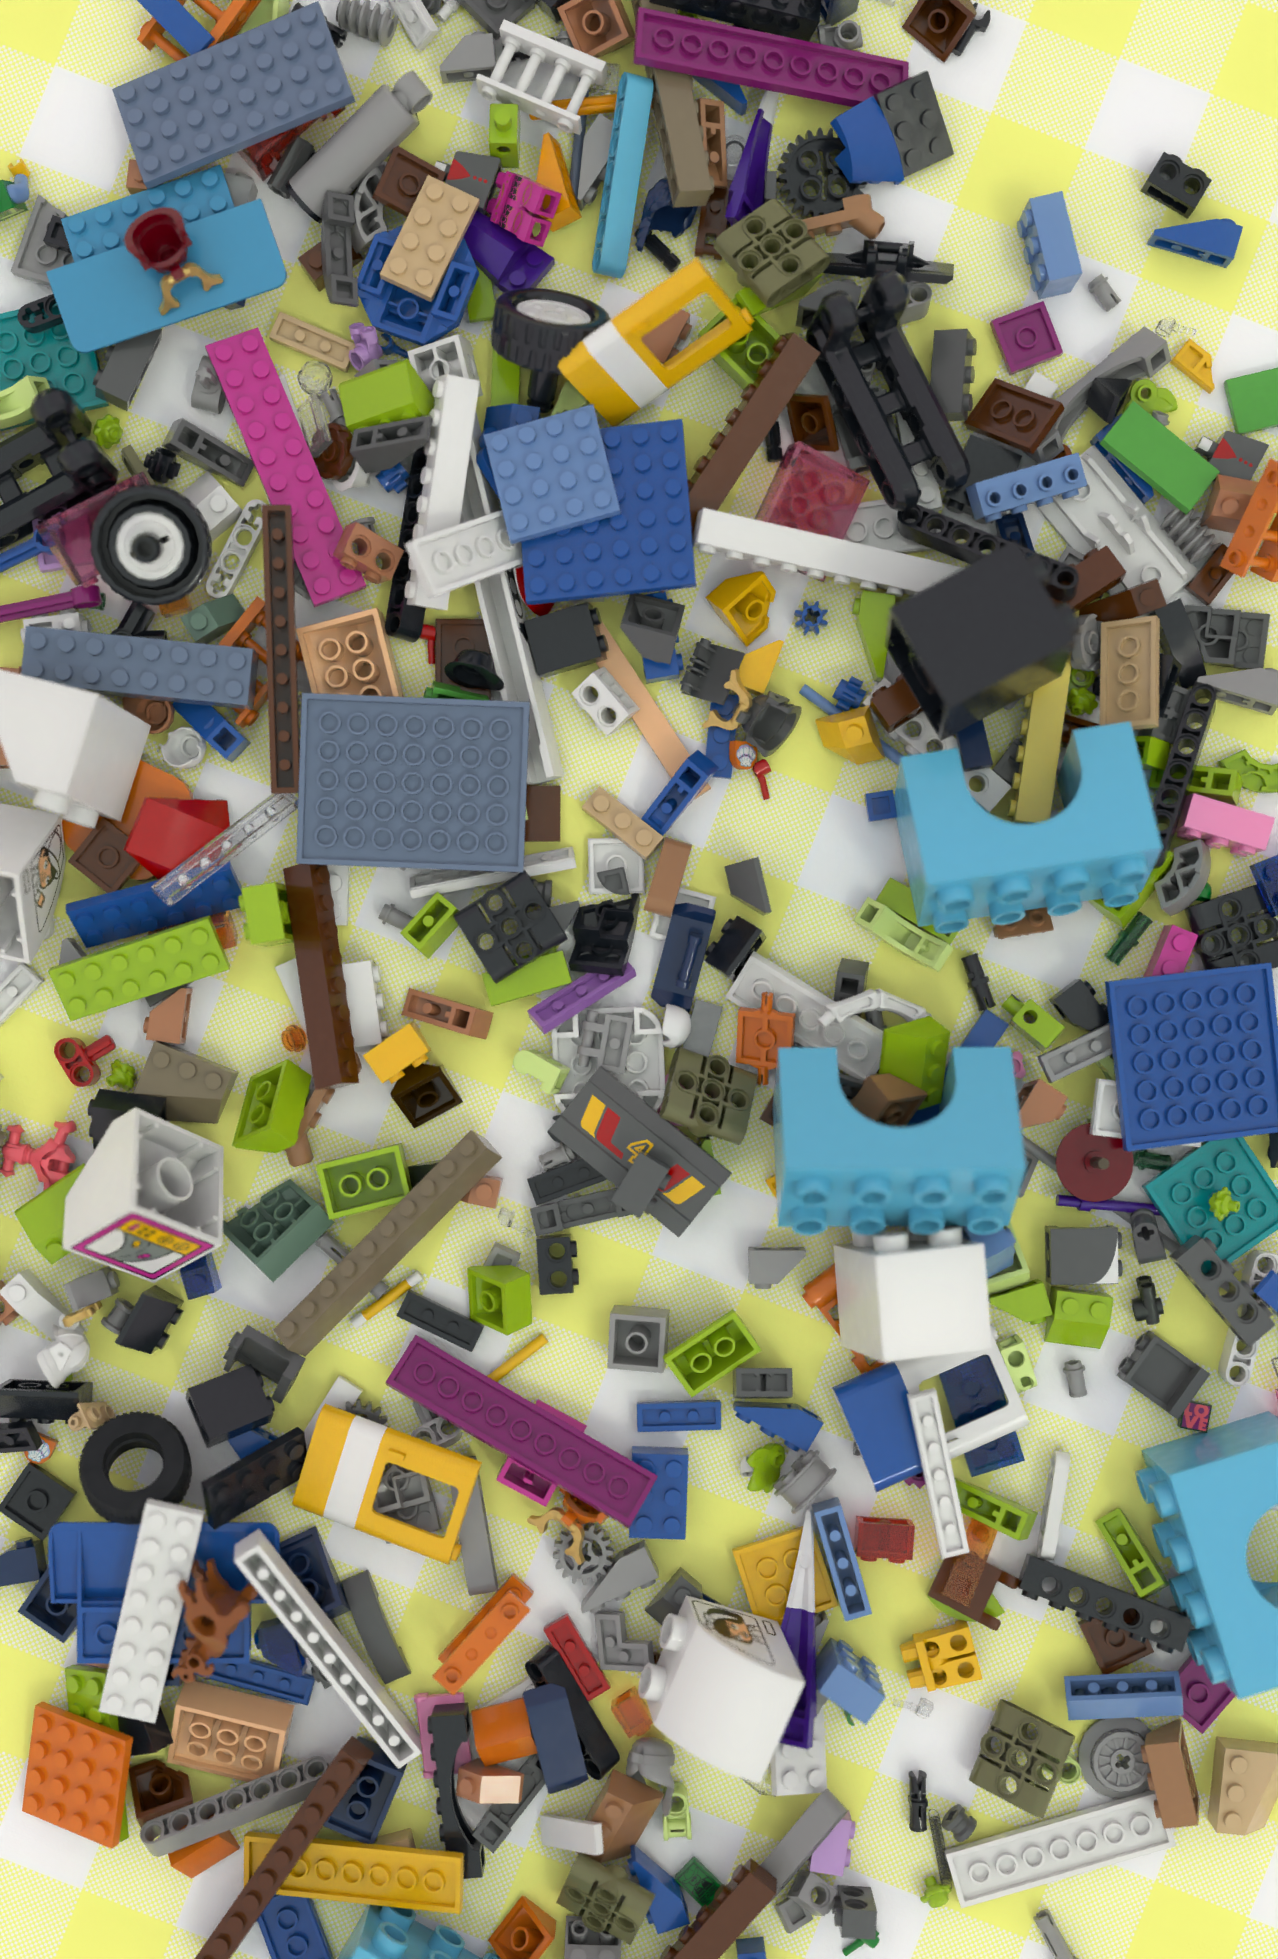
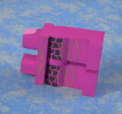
[486,171,562,247]

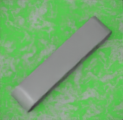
[450,1456,498,1596]
[760,1789,848,1905]

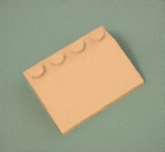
[296,608,404,697]
[167,1681,295,1782]

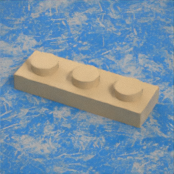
[269,312,356,373]
[582,786,664,861]

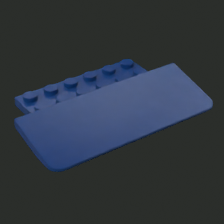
[48,1522,280,1664]

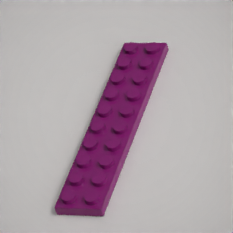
[633,7,909,107]
[386,1335,658,1528]

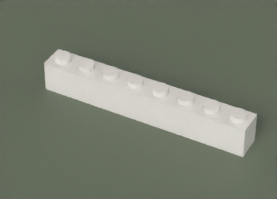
[405,374,480,610]

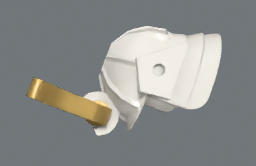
[37,1301,103,1389]

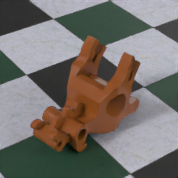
[172,1558,259,1683]

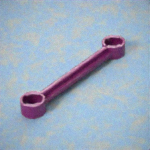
[0,585,102,623]

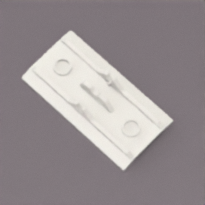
[1033,445,1198,618]

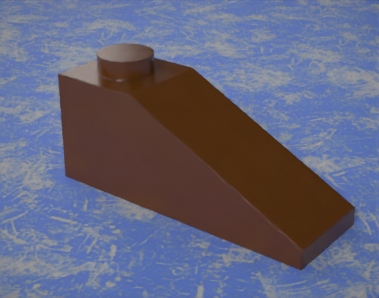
[1079,578,1167,622]

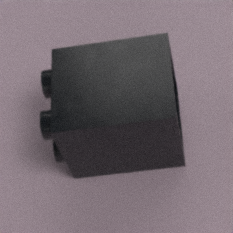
[885,540,1081,741]

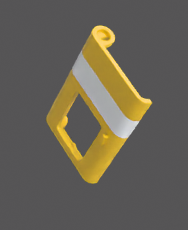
[558,258,755,427]
[292,1404,482,1565]

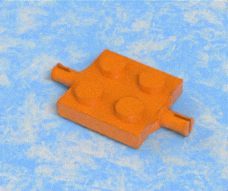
[736,992,795,1085]

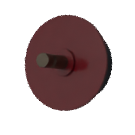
[1055,1123,1134,1202]

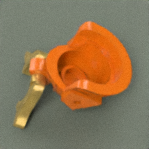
[527,1488,609,1565]

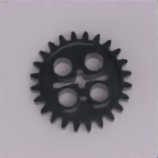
[777,128,867,219]

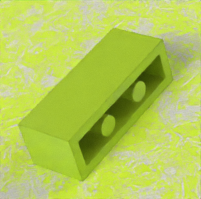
[482,947,572,1006]

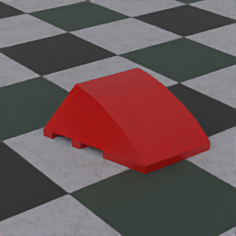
[124,797,231,880]

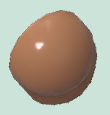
[122,697,175,734]

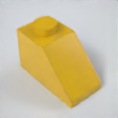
[739,640,784,696]

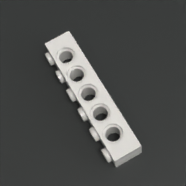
[859,678,1011,813]

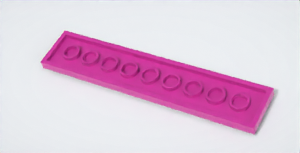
[205,327,366,608]

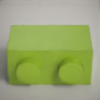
[400,892,459,959]

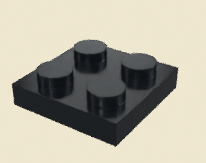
[0,1462,77,1541]

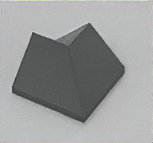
[724,857,772,915]

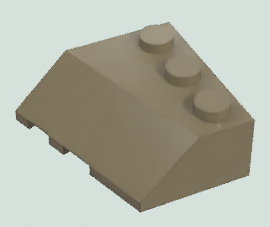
[133,1041,239,1124]

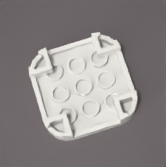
[551,1007,666,1113]

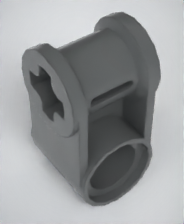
[1130,1208,1167,1265]

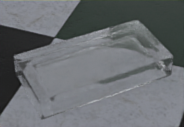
[297,394,333,458]

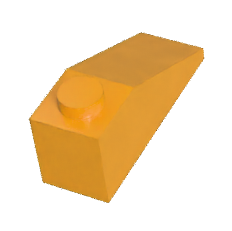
[536,132,582,232]

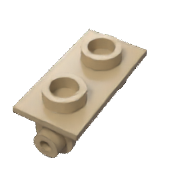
[68,1402,115,1431]

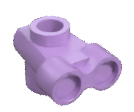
[349,322,383,371]

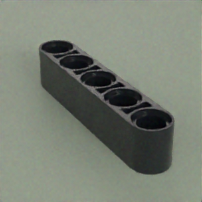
[525,1645,620,1780]

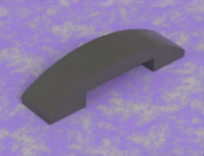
[321,191,359,307]
[530,1188,633,1236]
[342,1570,411,1684]
[472,1753,545,1854]

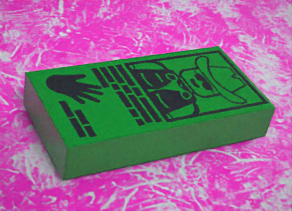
[675,1856,723,1906]

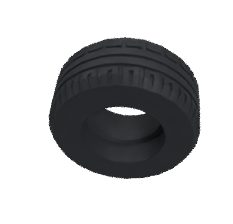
[79,1411,192,1525]

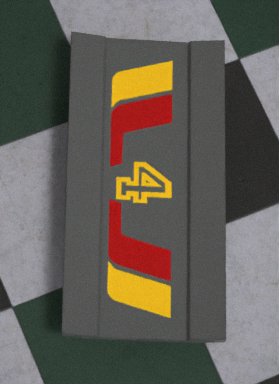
[548,1066,732,1237]

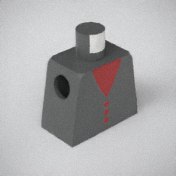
[435,151,503,216]
[1194,431,1269,482]

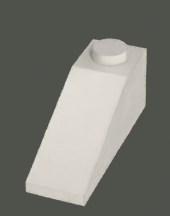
[0,1269,85,1341]

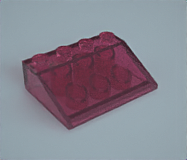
[754,441,870,582]

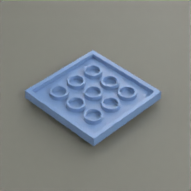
[484,404,621,544]

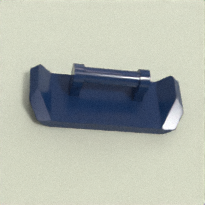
[651,903,716,1013]
[523,1683,589,1794]

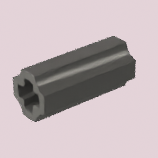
[267,135,315,199]

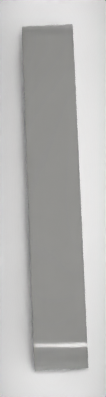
[140,1756,329,1857]

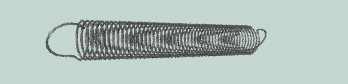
[929,1809,952,1889]

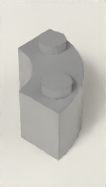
[351,167,387,253]
[1154,839,1211,916]

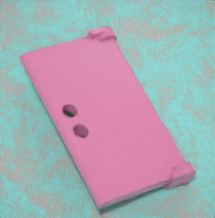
[414,1692,472,1779]

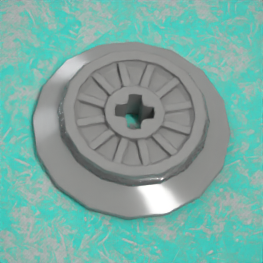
[1078,1718,1152,1798]

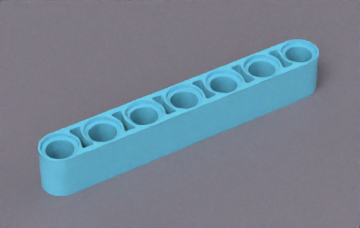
[592,72,654,279]

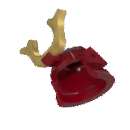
[124,207,223,315]

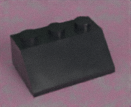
[0,1379,93,1424]

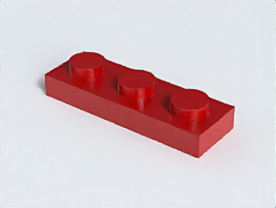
[543,1613,611,1701]

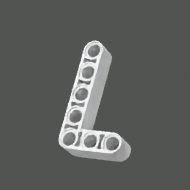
[1218,1250,1278,1387]

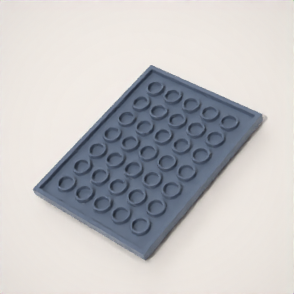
[296,693,530,872]

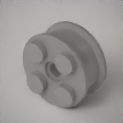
[773,1450,837,1514]

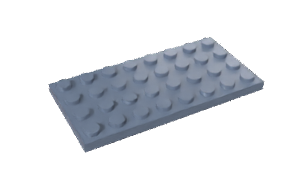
[112,1,356,189]

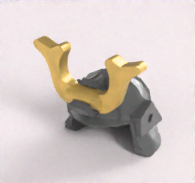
[702,669,802,757]

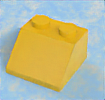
[363,1022,431,1084]

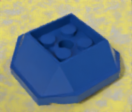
[357,225,480,346]

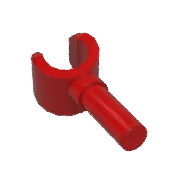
[420,624,436,664]
[752,759,771,800]

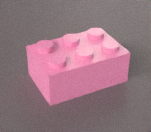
[1175,793,1275,857]

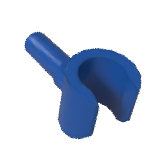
[381,333,409,360]

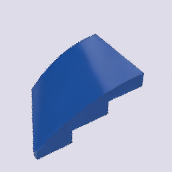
[830,96,904,185]

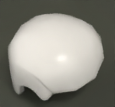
[161,726,207,769]
[662,1004,691,1048]

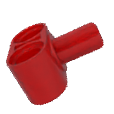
[54,1035,116,1087]

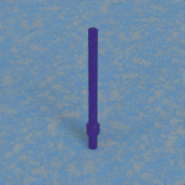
[1056,1194,1161,1216]

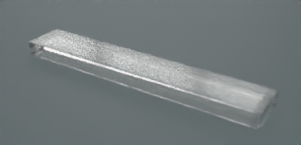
[151,793,298,907]

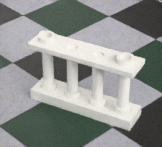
[476,19,607,135]

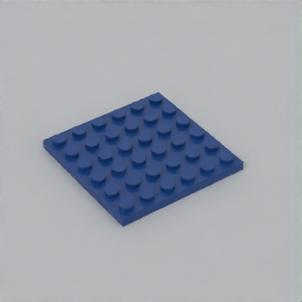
[521,419,697,605]
[1105,963,1278,1151]

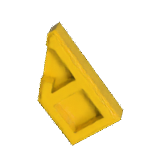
[1170,338,1215,394]

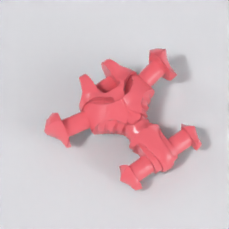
[0,1120,77,1191]

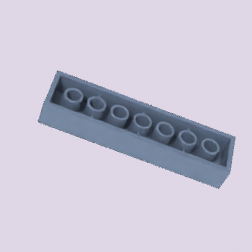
[21,626,259,710]

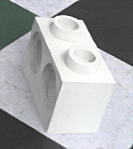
[571,667,640,736]

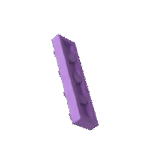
[527,962,636,1034]

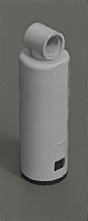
[285,71,433,223]

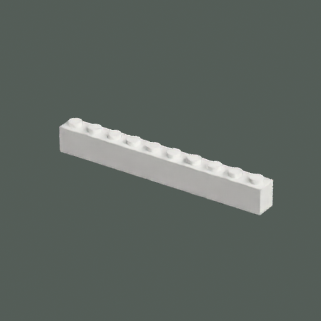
[693,508,964,597]
[234,1529,422,1769]

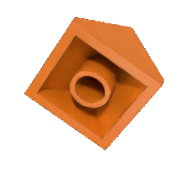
[471,1697,538,1767]
[168,1814,240,1879]
[488,1896,556,1959]

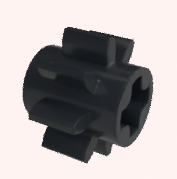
[143,447,181,483]

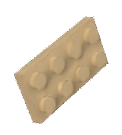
[380,175,480,302]
[1099,615,1160,730]

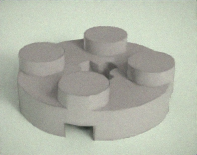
[1071,614,1102,671]

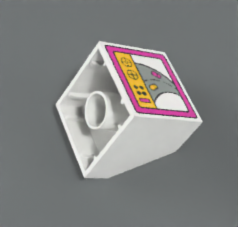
[63,1107,224,1283]

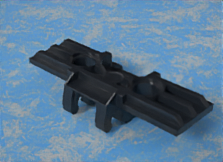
[823,237,954,284]

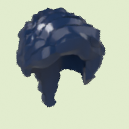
[635,178,698,252]

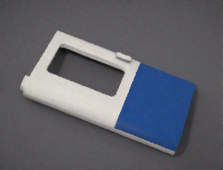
[831,1324,1029,1492]

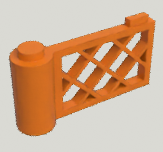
[802,1263,886,1374]

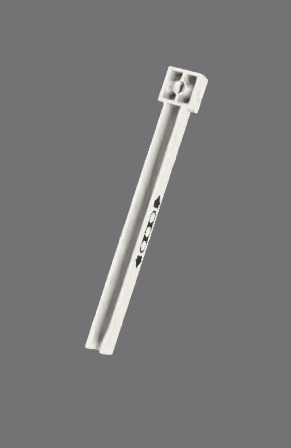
[407,334,565,785]

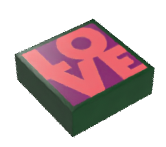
[1177,1400,1212,1433]

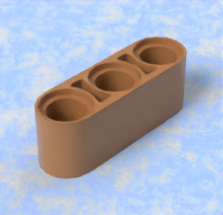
[644,837,692,918]

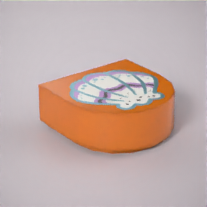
[729,741,758,770]
[24,1432,59,1464]

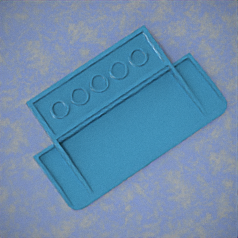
[46,165,287,353]

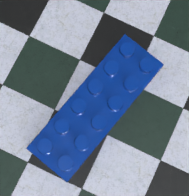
[66,861,242,948]

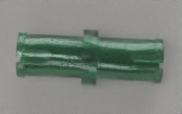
[1104,911,1153,966]

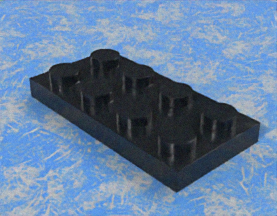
[201,1427,307,1530]

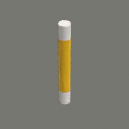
[350,1270,424,1329]

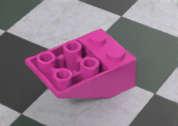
[496,1399,587,1507]

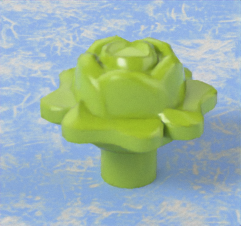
[93,414,123,449]
[1067,687,1099,716]
[106,1059,136,1092]
[1209,1187,1240,1221]
[920,1876,951,1908]

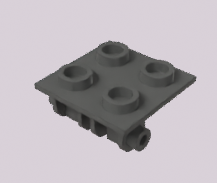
[680,638,745,706]

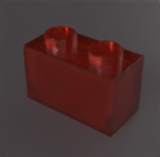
[854,1516,915,1563]

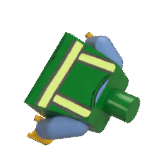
[0,159,31,222]

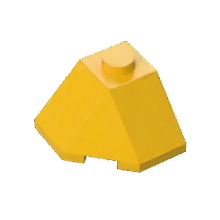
[705,571,776,647]
[815,705,885,765]

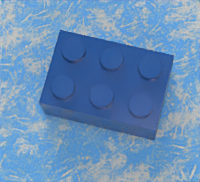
[629,1446,688,1540]

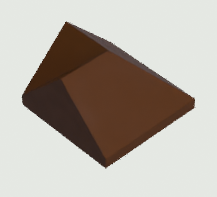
[902,0,977,62]
[786,393,839,452]

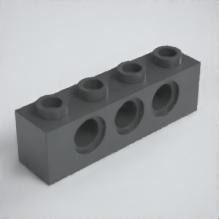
[1169,1235,1275,1347]

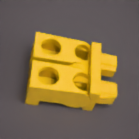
[899,1620,983,1692]

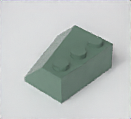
[223,1179,334,1282]

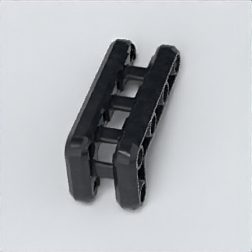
[806,270,970,512]
[0,388,119,551]

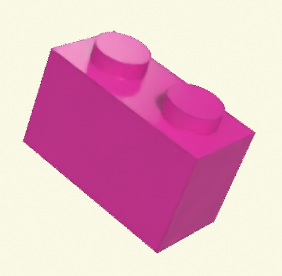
[1143,925,1198,977]

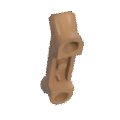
[771,194,885,253]
[284,1052,362,1167]

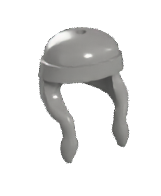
[626,1737,675,1817]

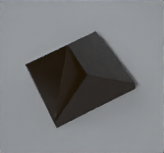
[390,1064,463,1128]

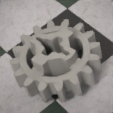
[553,1523,613,1585]

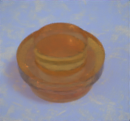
[281,1024,307,1052]

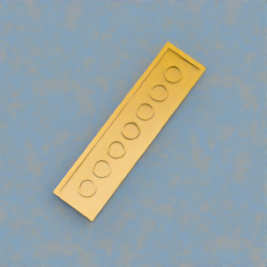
[244,1831,464,1914]

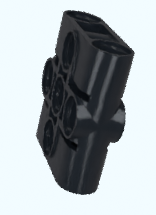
[453,870,568,984]
[1184,883,1278,970]

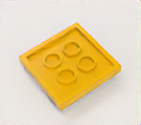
[732,1526,838,1625]

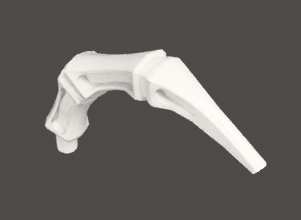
[817,988,932,1028]

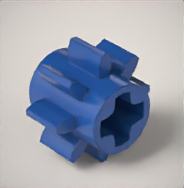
[375,462,410,494]
[794,601,828,636]
[832,676,867,711]

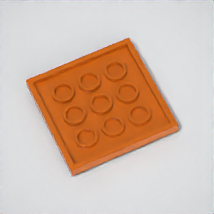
[22,1701,133,1849]

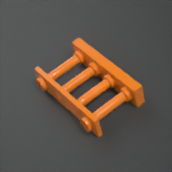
[137,0,261,61]
[1220,458,1278,583]
[218,596,304,729]
[432,1573,534,1696]

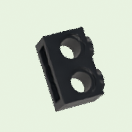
[1141,152,1212,219]
[536,1234,579,1295]

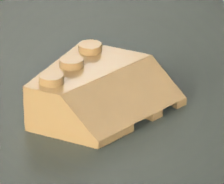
[1207,1736,1278,1836]

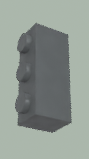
[93,328,162,411]
[930,329,977,421]

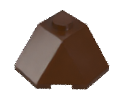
[129,1759,194,1828]

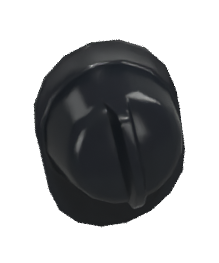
[444,649,504,690]

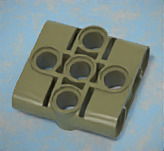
[713,199,831,308]
[659,1047,757,1145]
[969,1699,1075,1818]
[556,1852,656,1945]

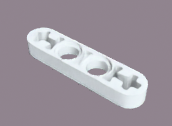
[206,499,266,599]
[1037,1450,1070,1560]

